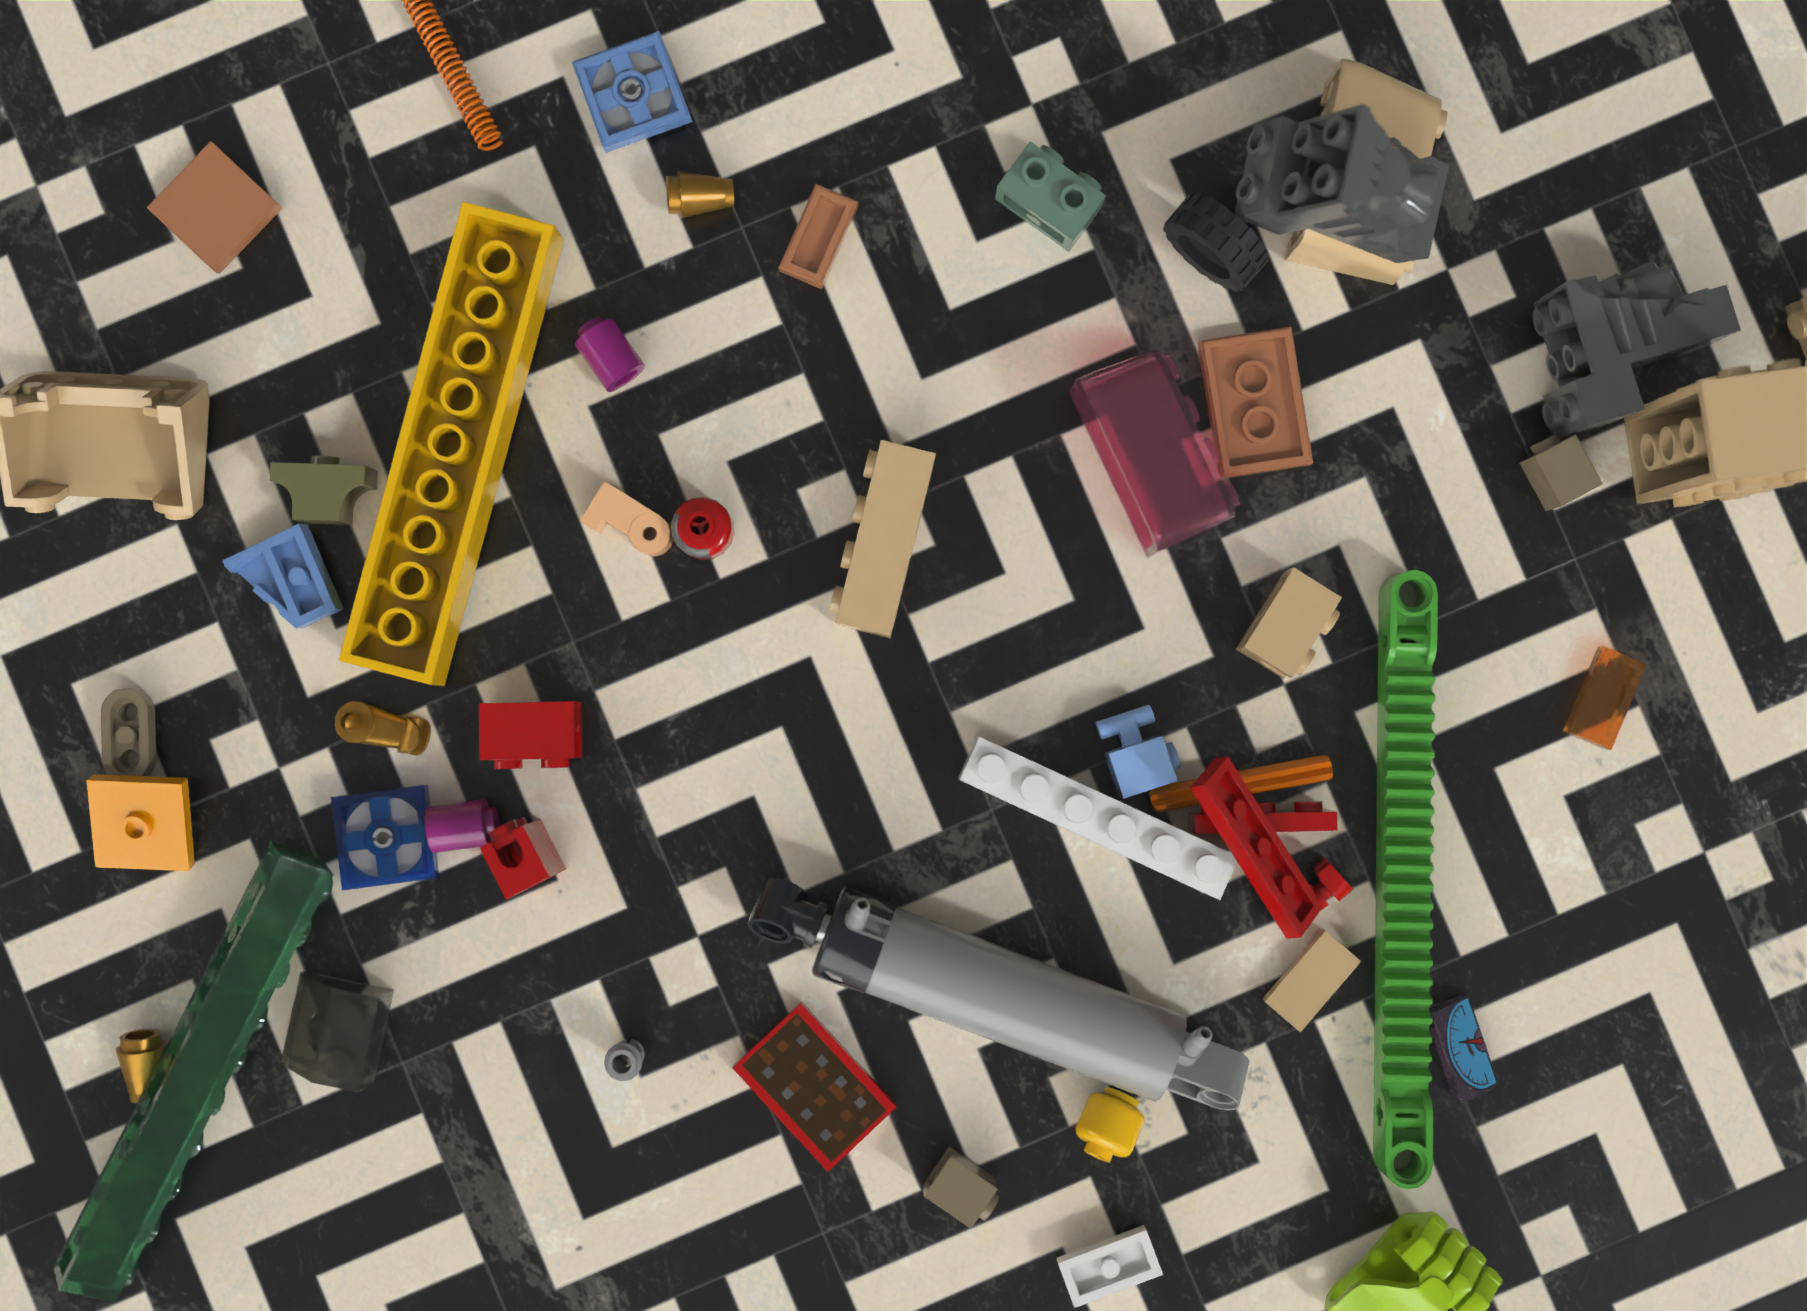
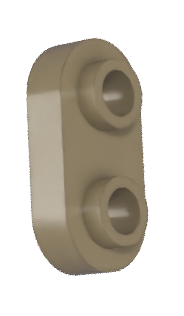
[101,689,156,776]

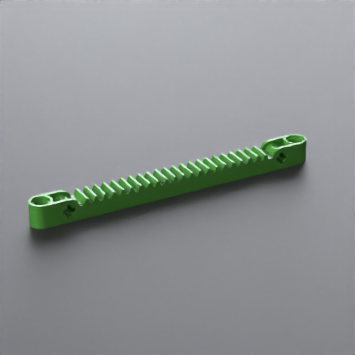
[1373,570,1438,1189]

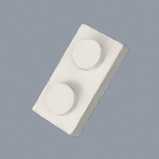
[1056,1225,1163,1308]

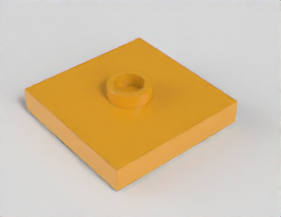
[86,774,195,871]

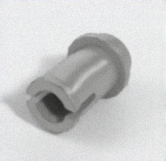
[604,1039,645,1081]

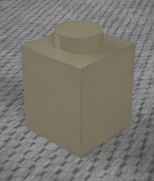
[1520,434,1603,511]
[923,1146,999,1229]

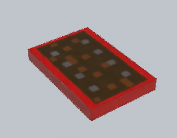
[732,1001,897,1172]

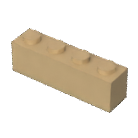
[829,440,936,638]

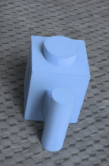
[1096,705,1181,799]

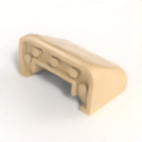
[1285,58,1448,285]
[0,371,210,520]

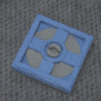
[572,31,692,153]

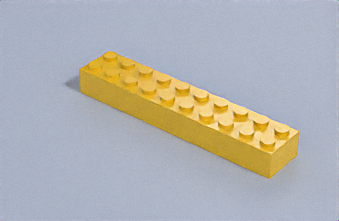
[338,202,564,686]

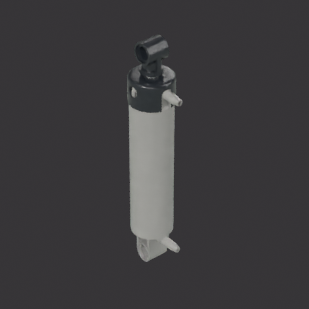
[747,878,1250,1110]

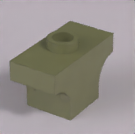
[270,456,378,526]

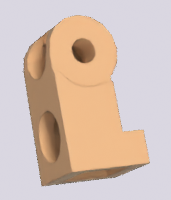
[579,481,673,556]

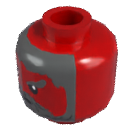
[671,497,735,560]

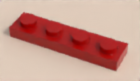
[1190,756,1323,939]

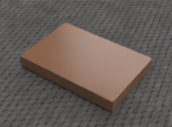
[1198,327,1313,479]

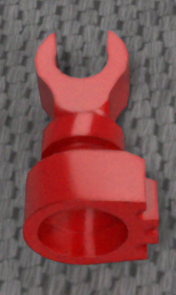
[1309,857,1354,910]

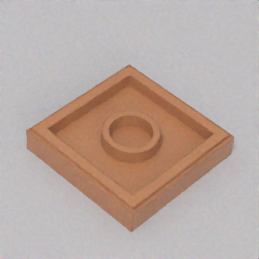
[147,141,282,274]

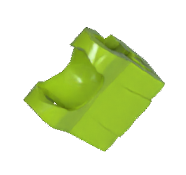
[1324,1211,1503,1311]

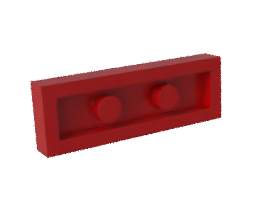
[1188,801,1338,834]

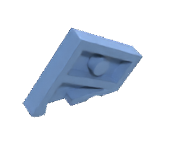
[222,524,344,628]

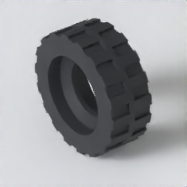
[1163,193,1269,292]

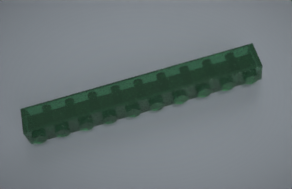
[53,841,334,1303]

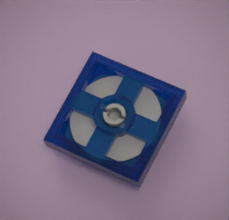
[331,784,439,891]

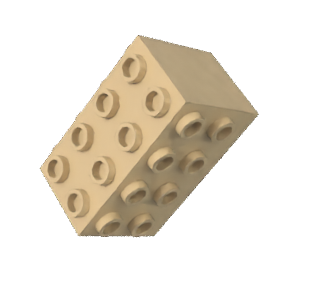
[1624,359,1807,508]

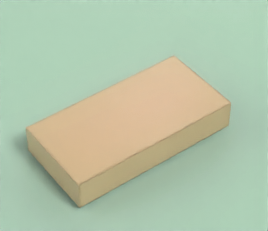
[1262,929,1361,1033]

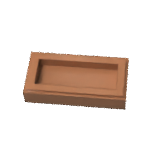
[779,184,858,290]

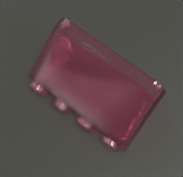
[1069,349,1240,559]

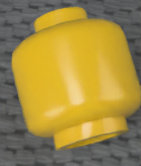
[1076,1087,1145,1163]

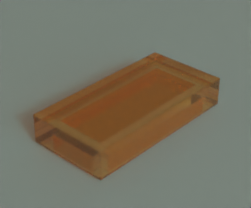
[1563,646,1647,750]

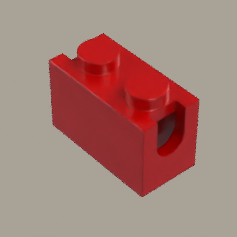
[479,701,582,769]
[480,817,566,899]

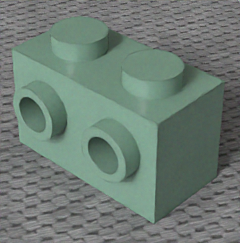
[995,141,1106,252]

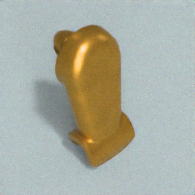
[335,701,431,756]

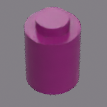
[575,317,645,392]
[425,799,500,853]

